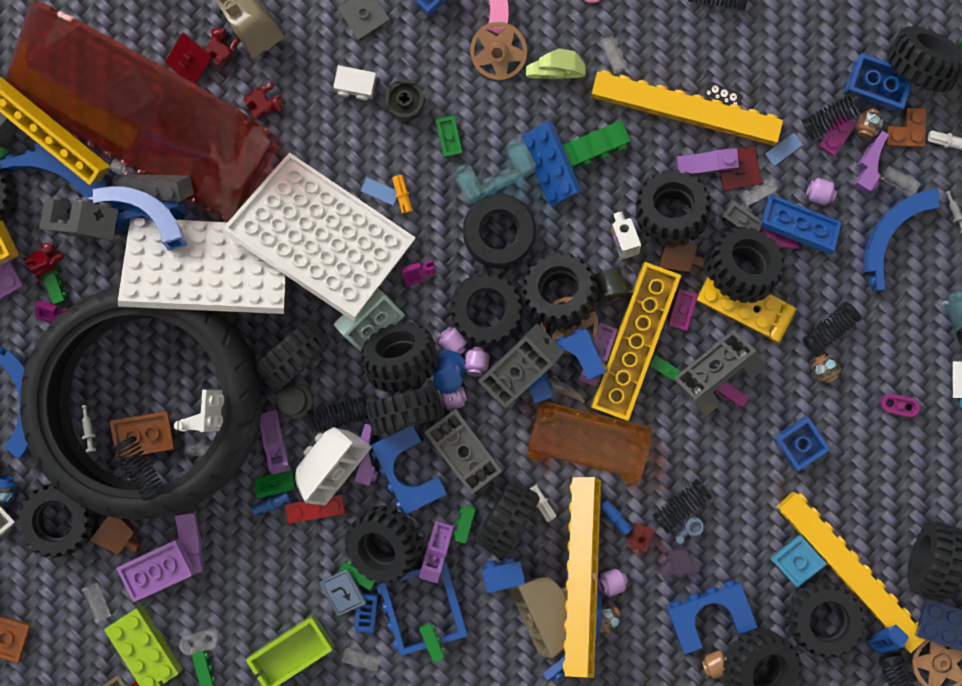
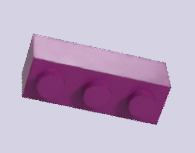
[713,382,749,408]

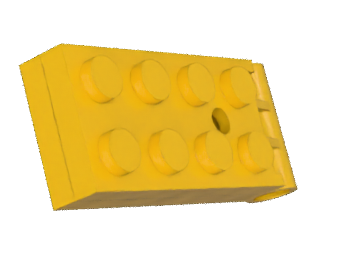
[696,276,797,343]

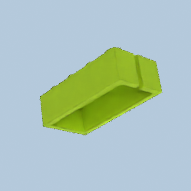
[104,605,183,686]
[246,614,335,686]

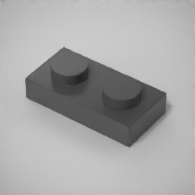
[722,201,761,232]

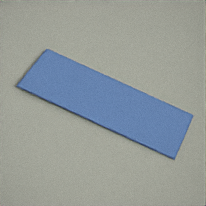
[766,133,803,166]
[361,177,397,205]

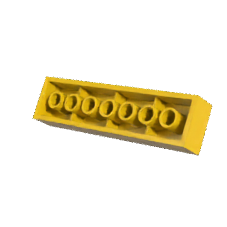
[590,262,681,421]

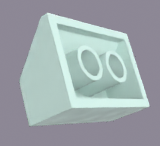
[333,288,405,352]

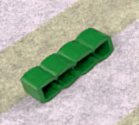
[562,120,631,171]

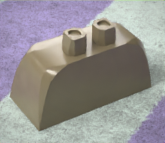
[216,0,284,58]
[508,577,568,658]

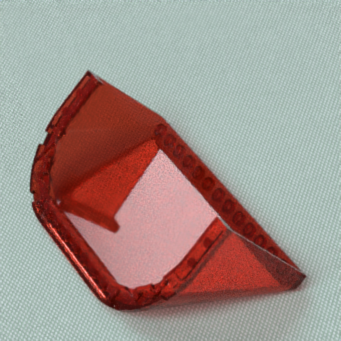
[4,0,280,221]

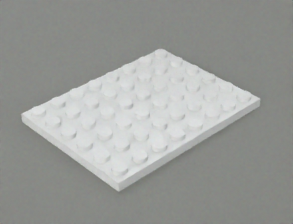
[222,153,416,320]
[118,218,285,314]

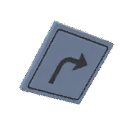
[320,569,366,616]

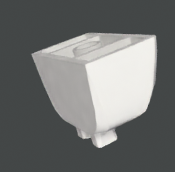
[295,428,372,505]

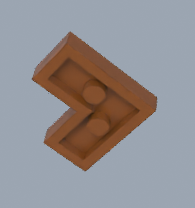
[885,108,926,148]

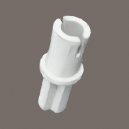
[928,130,962,150]
[530,484,556,522]

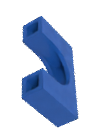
[528,327,608,403]
[370,426,447,514]
[666,580,757,654]

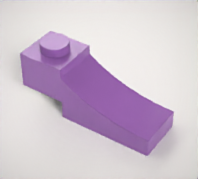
[853,131,889,194]
[676,148,739,175]
[578,323,618,387]
[260,410,291,475]
[355,423,378,486]
[175,510,205,573]
[419,521,454,583]

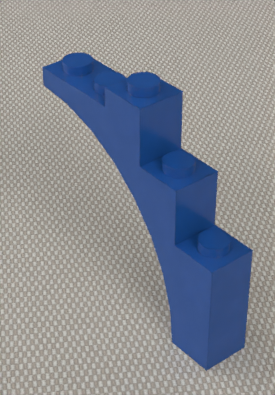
[0,143,111,215]

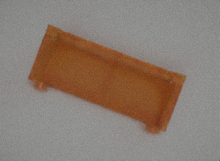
[526,401,651,485]

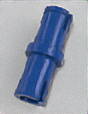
[251,491,292,517]
[600,498,633,535]

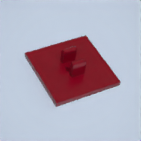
[165,32,213,87]
[720,146,761,191]

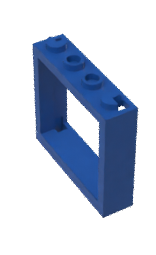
[377,559,468,656]

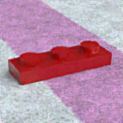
[285,494,346,523]

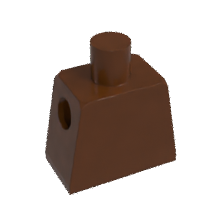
[657,242,705,273]
[90,516,141,554]

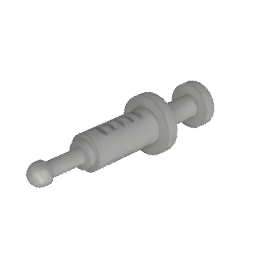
[946,191,962,234]
[82,405,96,453]

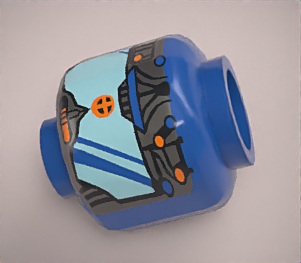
[0,475,18,505]

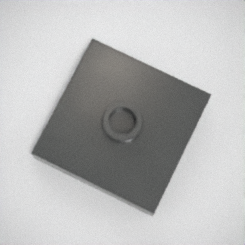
[337,0,390,41]

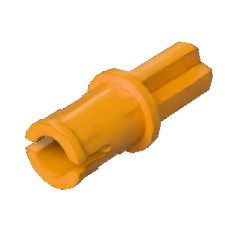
[393,175,413,214]

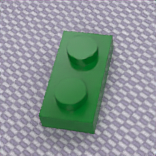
[436,116,462,158]
[254,469,296,499]

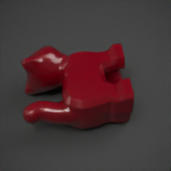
[204,27,241,69]
[243,82,284,121]
[22,242,65,280]

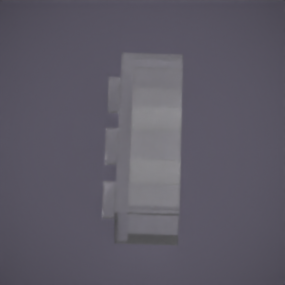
[601,35,627,75]
[108,158,127,177]
[881,166,921,195]
[740,179,779,207]
[184,440,210,457]
[82,583,111,622]
[342,648,381,671]

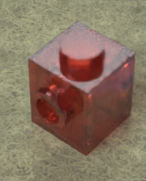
[627,522,655,553]

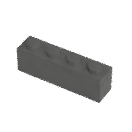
[113,174,193,201]

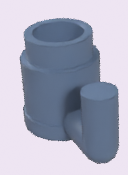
[675,516,704,544]

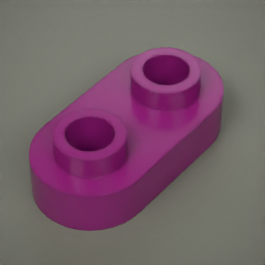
[880,394,920,417]

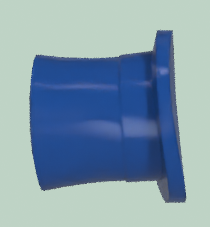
[433,350,466,393]

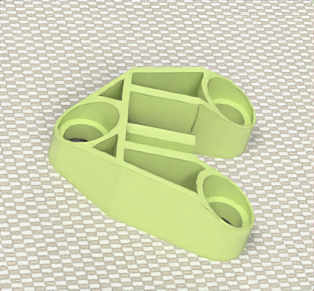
[526,48,586,79]

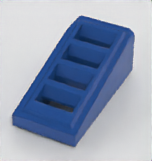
[354,592,378,633]
[866,624,908,654]

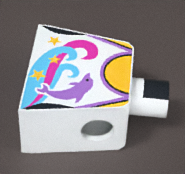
[611,212,641,260]

